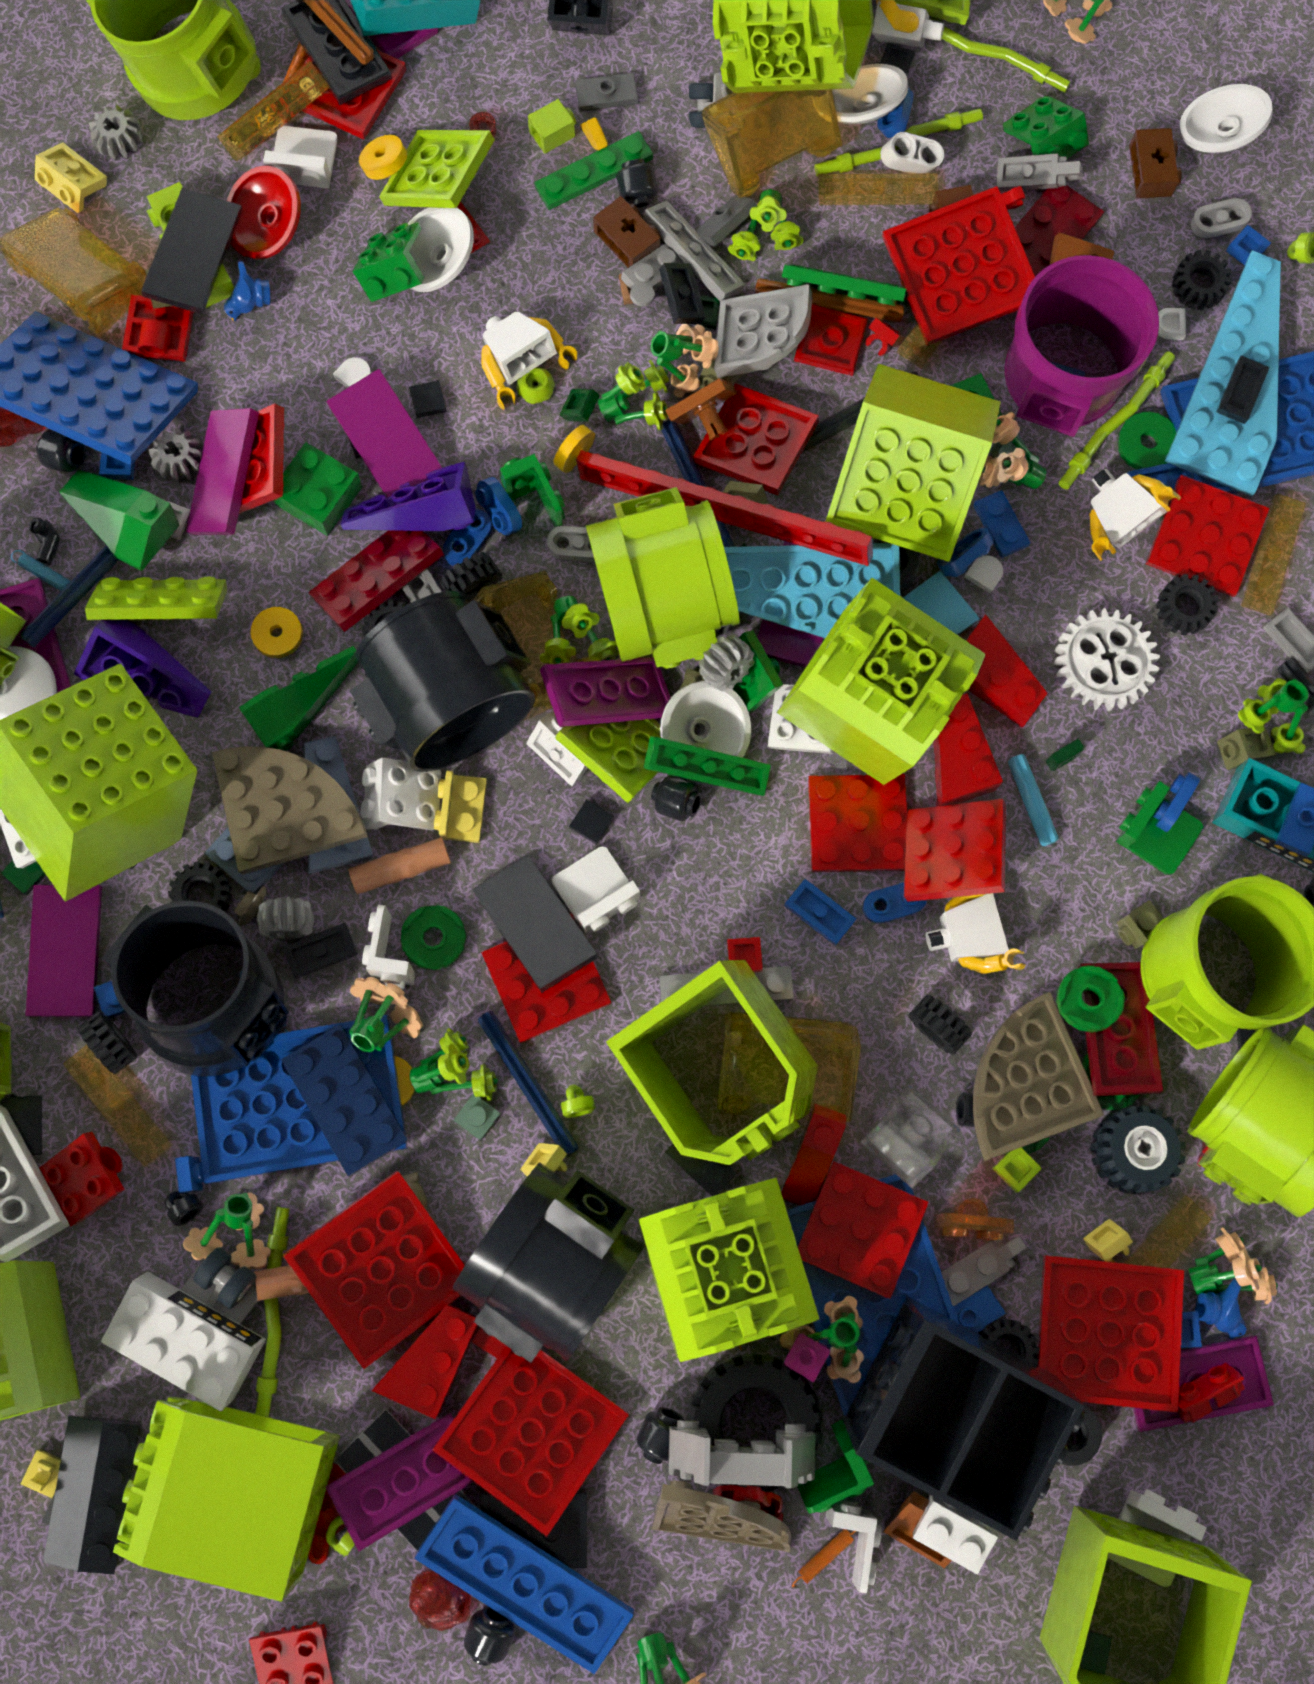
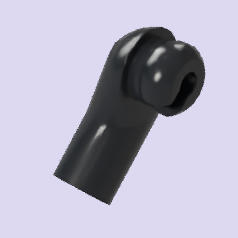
[29,517,60,565]

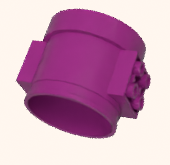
[1004,255,1159,437]

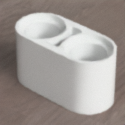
[880,132,944,176]

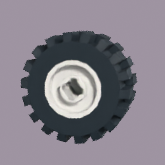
[1090,1105,1186,1194]

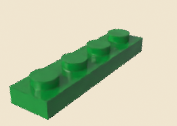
[534,131,653,210]
[643,736,771,796]

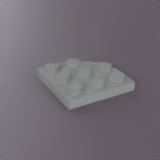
[714,284,812,378]

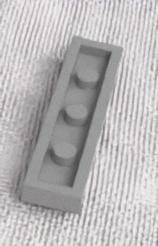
[642,200,745,301]
[659,966,794,1007]

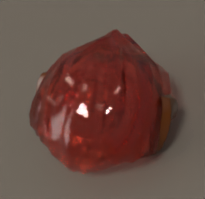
[409,1569,471,1631]

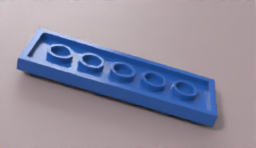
[414,1494,634,1674]

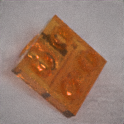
[934,1198,1014,1241]

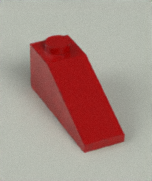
[781,1103,846,1206]

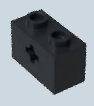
[547,0,613,35]

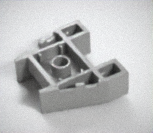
[668,1420,815,1488]

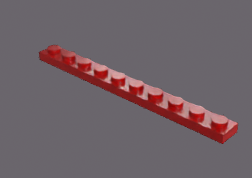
[576,450,873,566]

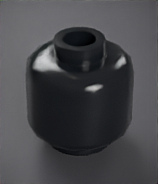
[616,159,658,208]
[36,429,86,473]
[651,775,702,822]
[637,1407,684,1464]
[464,1606,515,1666]

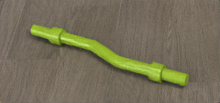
[929,17,1071,93]
[814,108,983,176]
[1058,351,1175,490]
[255,1207,290,1417]

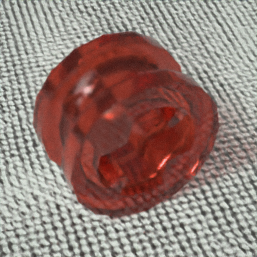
[469,112,497,137]

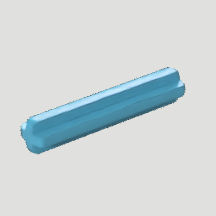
[1008,754,1058,846]

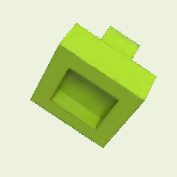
[992,1148,1042,1193]

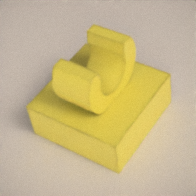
[520,1143,567,1176]
[1083,1219,1133,1263]
[21,1449,61,1498]

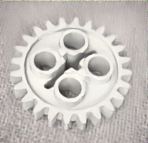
[1054,608,1160,711]

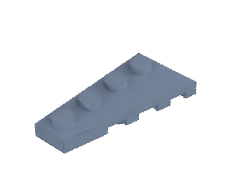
[303,736,373,874]

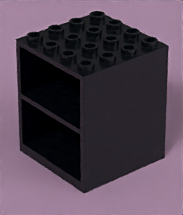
[843,1296,1085,1541]

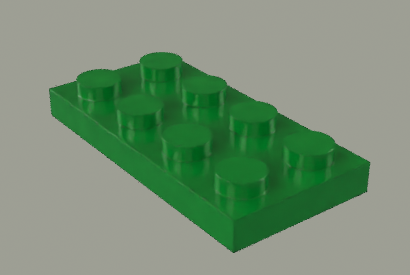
[782,263,906,306]

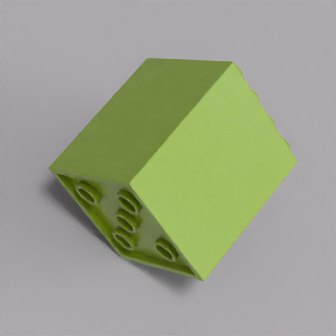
[0,663,197,902]

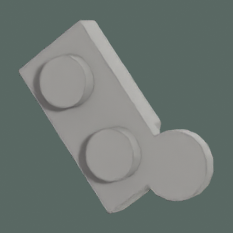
[621,243,684,307]

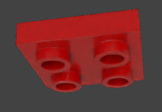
[122,294,194,362]
[39,1131,125,1227]

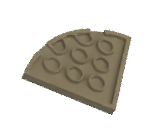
[212,746,368,875]
[973,992,1104,1161]
[652,1481,792,1552]

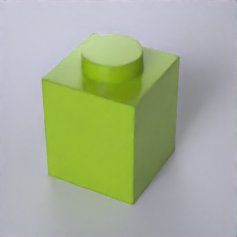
[528,99,576,154]

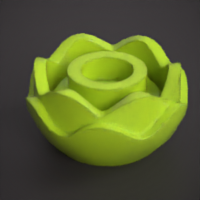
[516,367,555,404]

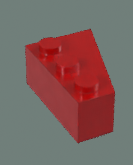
[966,614,1047,728]
[933,693,1003,806]
[371,1305,479,1419]

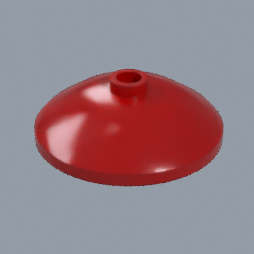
[226,165,301,260]

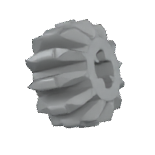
[89,104,142,161]
[149,427,202,483]
[699,634,754,692]
[257,897,314,941]

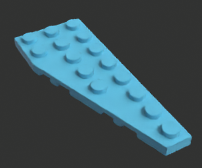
[1165,250,1281,497]
[724,543,900,638]

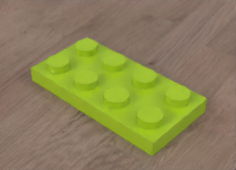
[85,576,227,620]

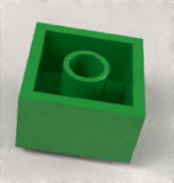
[274,442,362,536]

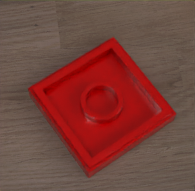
[794,304,868,376]

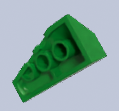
[59,469,180,571]
[238,646,358,751]

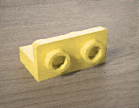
[35,142,107,213]
[434,770,487,843]

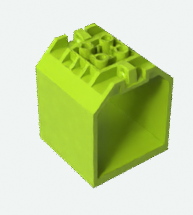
[712,0,874,93]
[825,363,1001,562]
[776,578,986,785]
[606,960,818,1165]
[638,1178,820,1362]
[0,1260,81,1421]
[113,1396,341,1602]
[1039,1505,1252,1684]

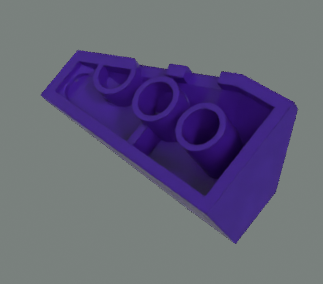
[341,461,476,531]
[73,619,212,718]

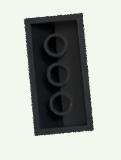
[43,1415,140,1575]

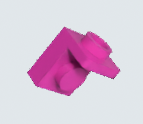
[784,1333,831,1382]

